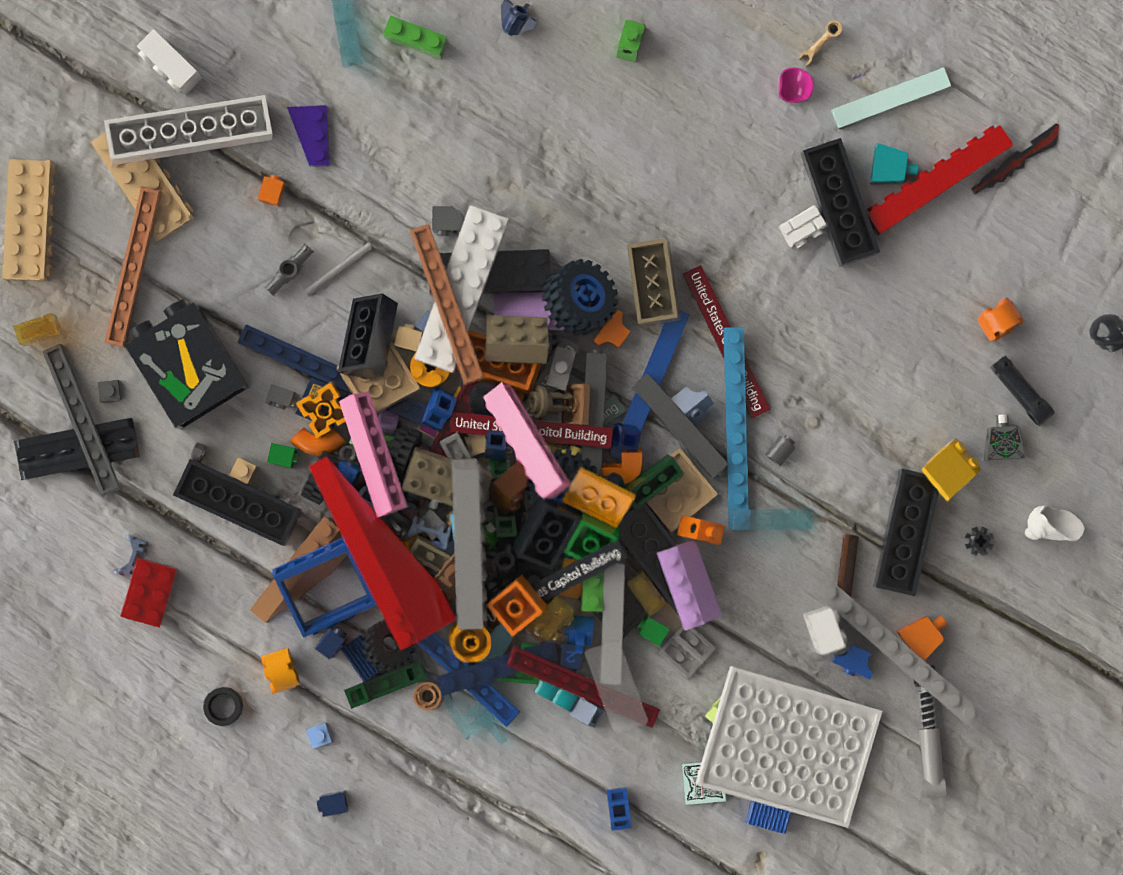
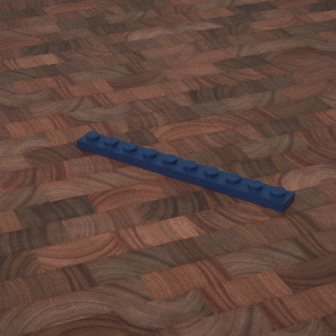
[238,324,427,425]

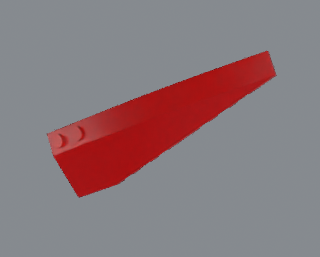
[309,457,456,650]

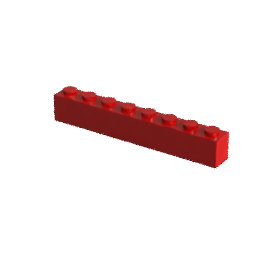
[867,125,1014,236]

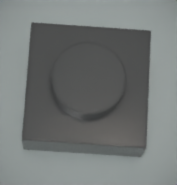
[98,380,121,402]

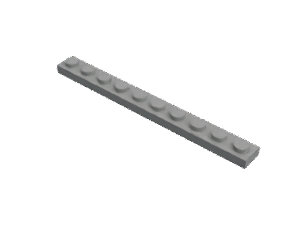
[815,578,983,727]

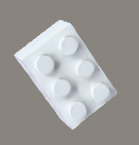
[137,29,203,95]
[803,606,847,655]

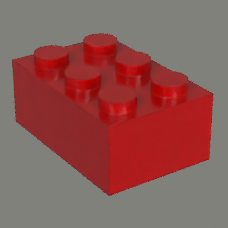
[120,557,177,628]

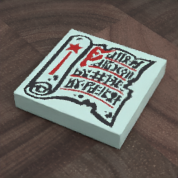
[682,762,726,805]

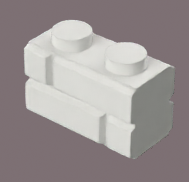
[779,205,827,248]

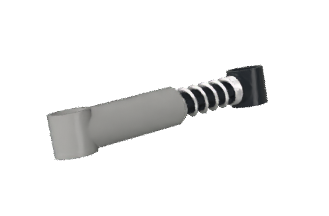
[914,665,946,798]

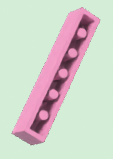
[483,383,571,499]
[339,391,407,517]

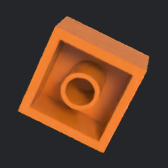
[487,575,548,636]

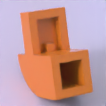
[601,447,643,484]

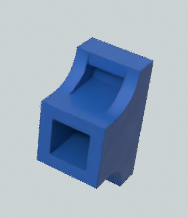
[421,387,457,432]
[831,644,873,680]
[606,787,631,831]

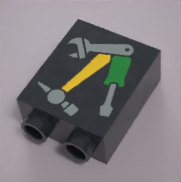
[124,299,250,430]

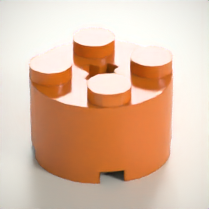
[978,297,1025,343]

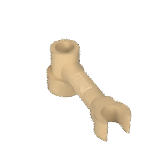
[799,20,842,66]

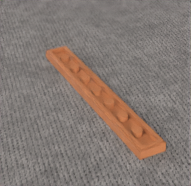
[105,186,162,347]
[410,224,484,385]

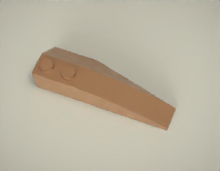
[250,516,347,623]

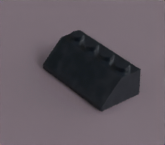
[338,293,398,379]

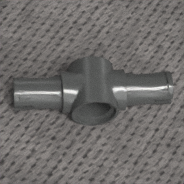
[264,243,314,296]

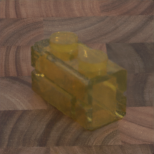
[13,313,62,347]
[625,570,667,616]
[530,596,575,643]

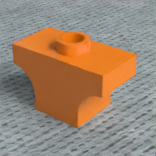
[593,309,631,349]

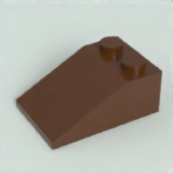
[489,460,529,516]

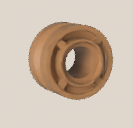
[413,682,444,711]

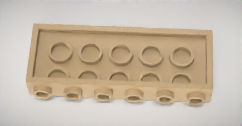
[91,116,194,242]
[2,159,57,281]

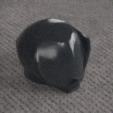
[1089,314,1123,353]

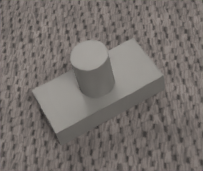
[546,346,576,391]

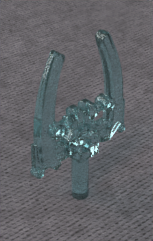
[443,694,507,745]

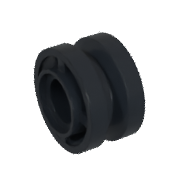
[400,485,424,511]
[485,577,507,605]

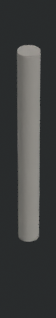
[304,242,373,296]

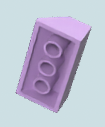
[493,292,564,332]
[657,539,722,630]

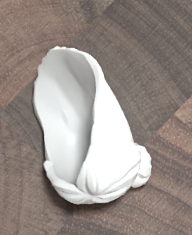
[1025,505,1085,541]

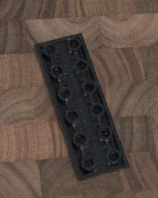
[14,418,140,481]

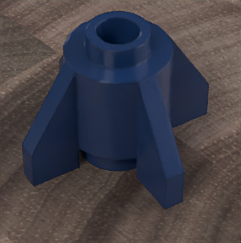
[501,0,538,36]

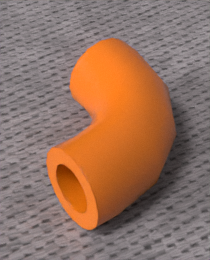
[290,427,346,456]

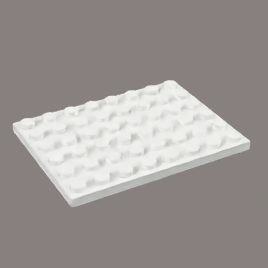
[695,666,882,828]

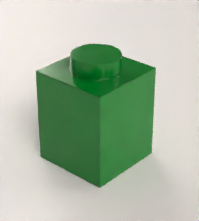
[267,443,299,468]
[637,617,669,646]

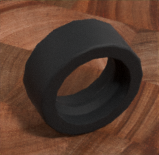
[203,687,243,726]

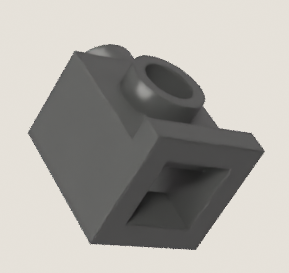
[265,384,298,410]

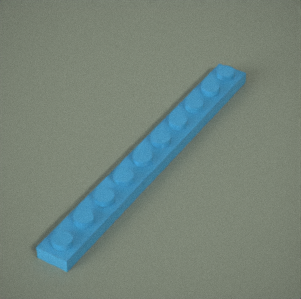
[723,327,749,529]

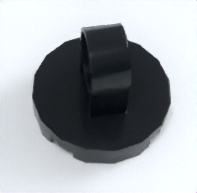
[468,380,500,416]

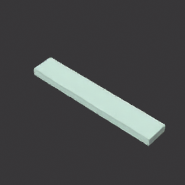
[831,68,951,129]

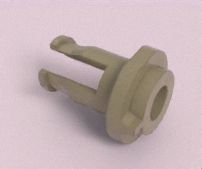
[527,386,573,418]

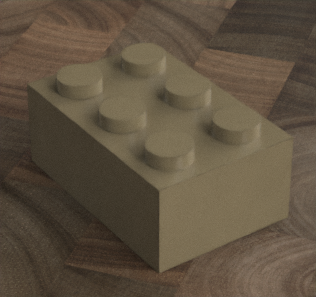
[485,315,548,363]

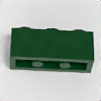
[623,454,684,510]

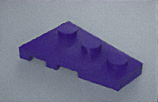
[287,105,330,167]

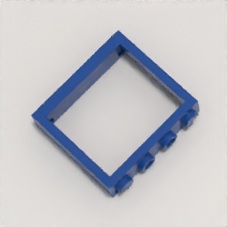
[272,538,377,638]

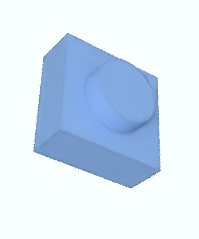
[306,722,332,748]

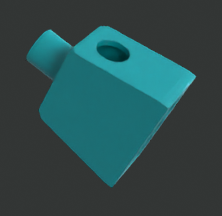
[870,143,918,184]

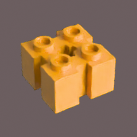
[296,381,346,438]

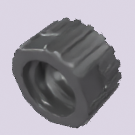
[191,442,207,462]
[339,445,357,462]

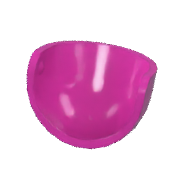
[778,67,814,103]

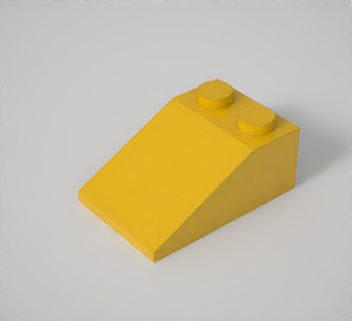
[921,438,981,501]

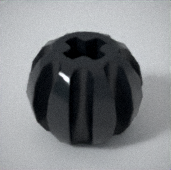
[965,526,994,556]

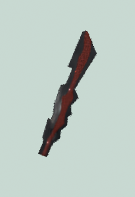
[971,124,1059,195]

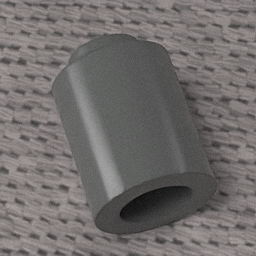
[765,435,795,467]

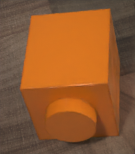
[258,175,286,207]

